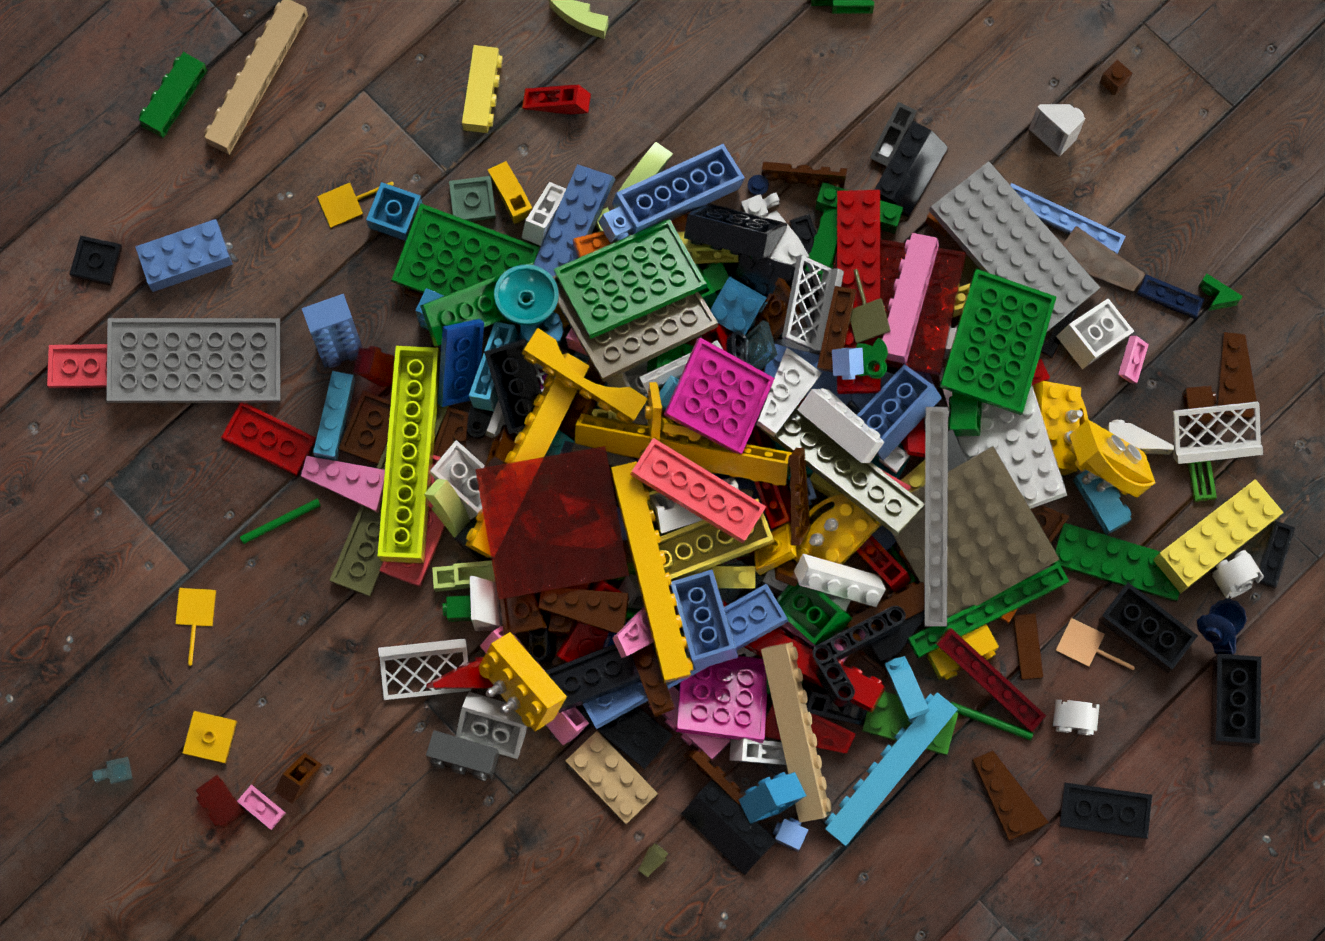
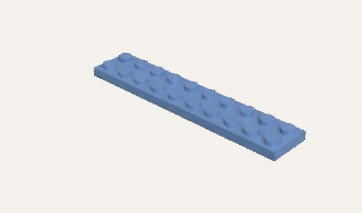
[583,584,789,729]

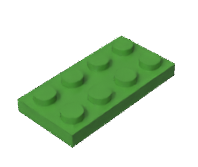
[862,691,958,755]

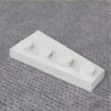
[756,348,822,437]

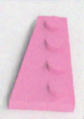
[301,456,385,513]
[612,587,683,658]

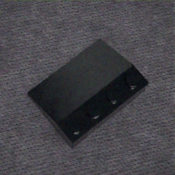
[684,203,788,261]

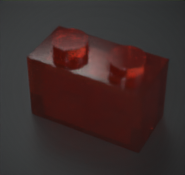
[353,346,395,387]
[196,775,245,828]

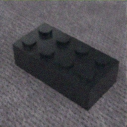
[1098,582,1198,674]
[1211,654,1262,747]

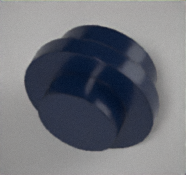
[748,175,769,195]

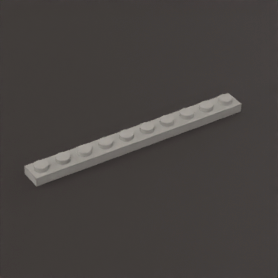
[925,407,948,626]

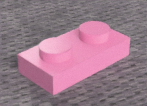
[1118,336,1149,383]
[237,784,286,830]

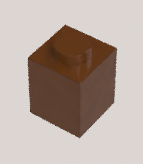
[1100,59,1133,96]

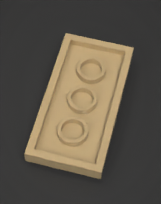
[565,731,658,825]

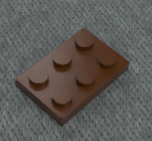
[338,391,391,465]

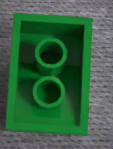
[776,582,853,646]

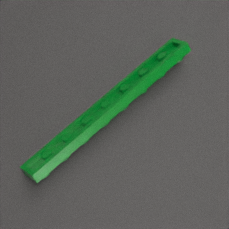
[907,563,1069,659]

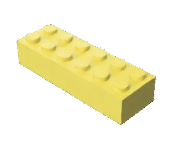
[1153,479,1283,593]
[658,499,775,582]

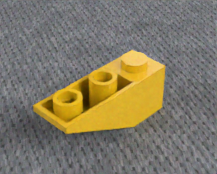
[488,161,532,224]

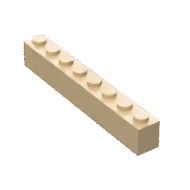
[204,0,308,155]
[761,642,831,823]

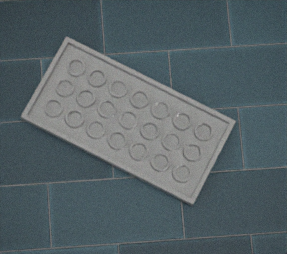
[929,162,1100,333]
[107,318,280,403]

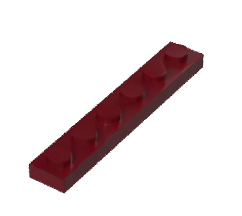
[935,627,1046,732]

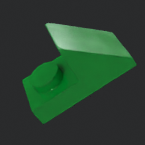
[1199,274,1243,311]

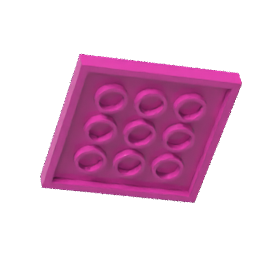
[664,338,775,454]
[676,656,767,743]

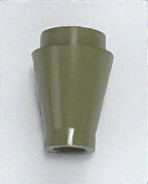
[638,843,669,877]

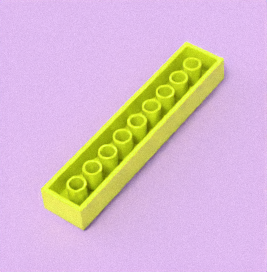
[377,346,441,564]

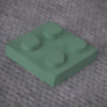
[449,176,496,221]

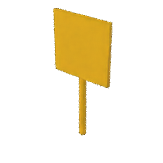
[317,182,394,228]
[176,588,216,666]

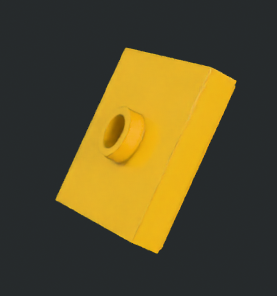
[645,382,662,442]
[754,522,797,575]
[183,711,237,764]

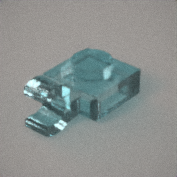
[92,757,133,784]

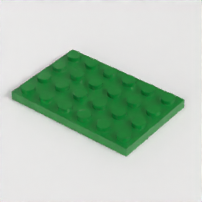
[391,203,540,325]
[554,219,707,339]
[939,269,1057,415]

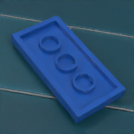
[438,319,484,407]

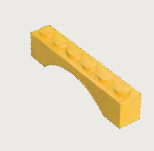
[522,328,648,423]

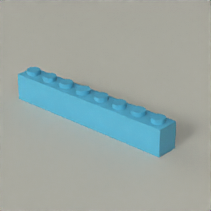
[824,692,958,846]

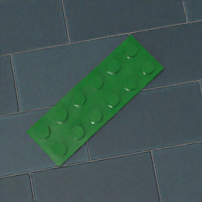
[420,262,534,346]
[1051,523,1180,602]

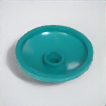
[494,265,559,325]

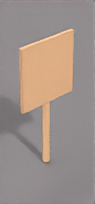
[1056,618,1135,670]

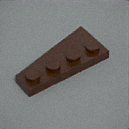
[761,162,847,189]
[1216,332,1257,420]
[788,447,811,546]
[972,751,1049,841]

